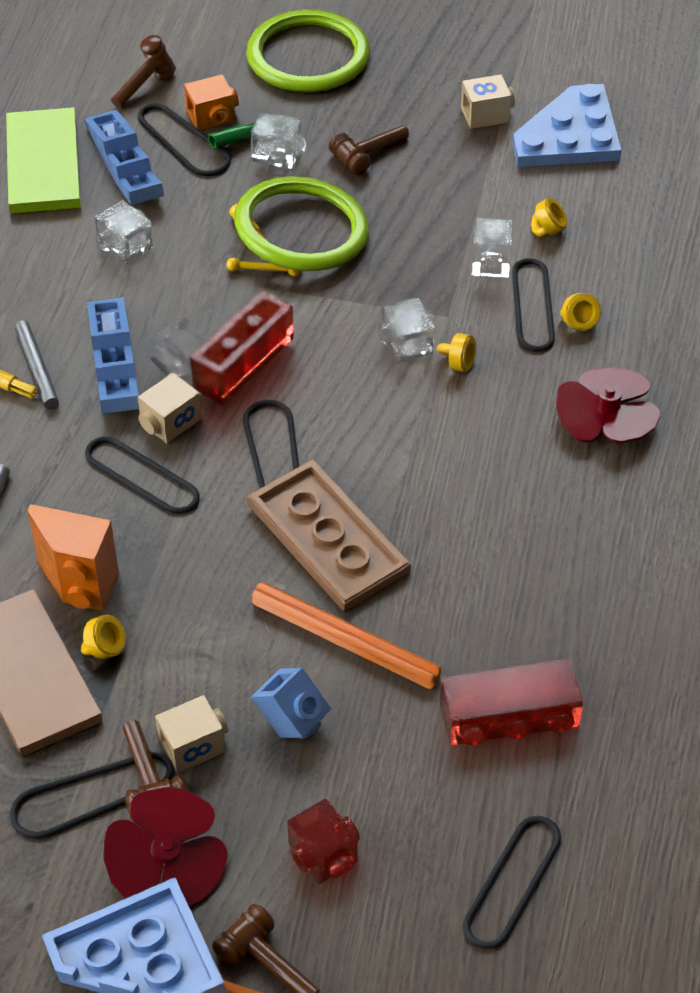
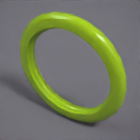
[246,9,370,93]
[234,176,369,271]

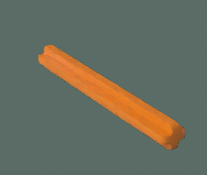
[252,582,442,689]

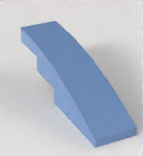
[84,110,164,205]
[87,297,139,414]

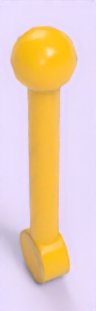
[226,257,302,276]

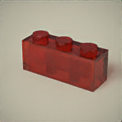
[190,290,294,406]
[440,658,583,746]

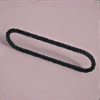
[512,258,555,351]
[85,436,200,514]
[463,816,561,949]

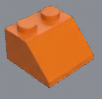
[27,504,119,611]

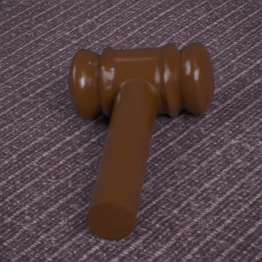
[111,35,176,108]
[328,125,409,175]
[123,720,188,812]
[212,904,320,993]

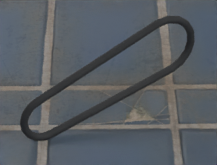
[138,103,231,176]
[243,400,299,489]
[10,752,174,838]

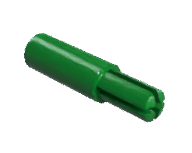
[208,120,268,149]

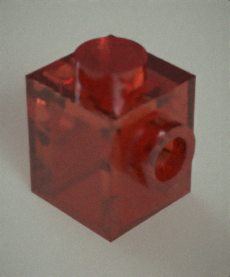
[287,798,360,884]

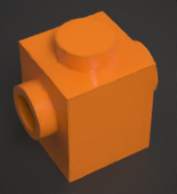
[184,74,239,131]

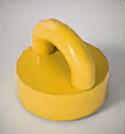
[531,198,567,237]
[560,293,601,331]
[437,333,476,372]
[81,614,126,659]

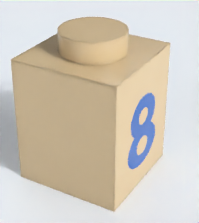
[461,75,515,129]
[138,373,202,443]
[155,695,228,773]

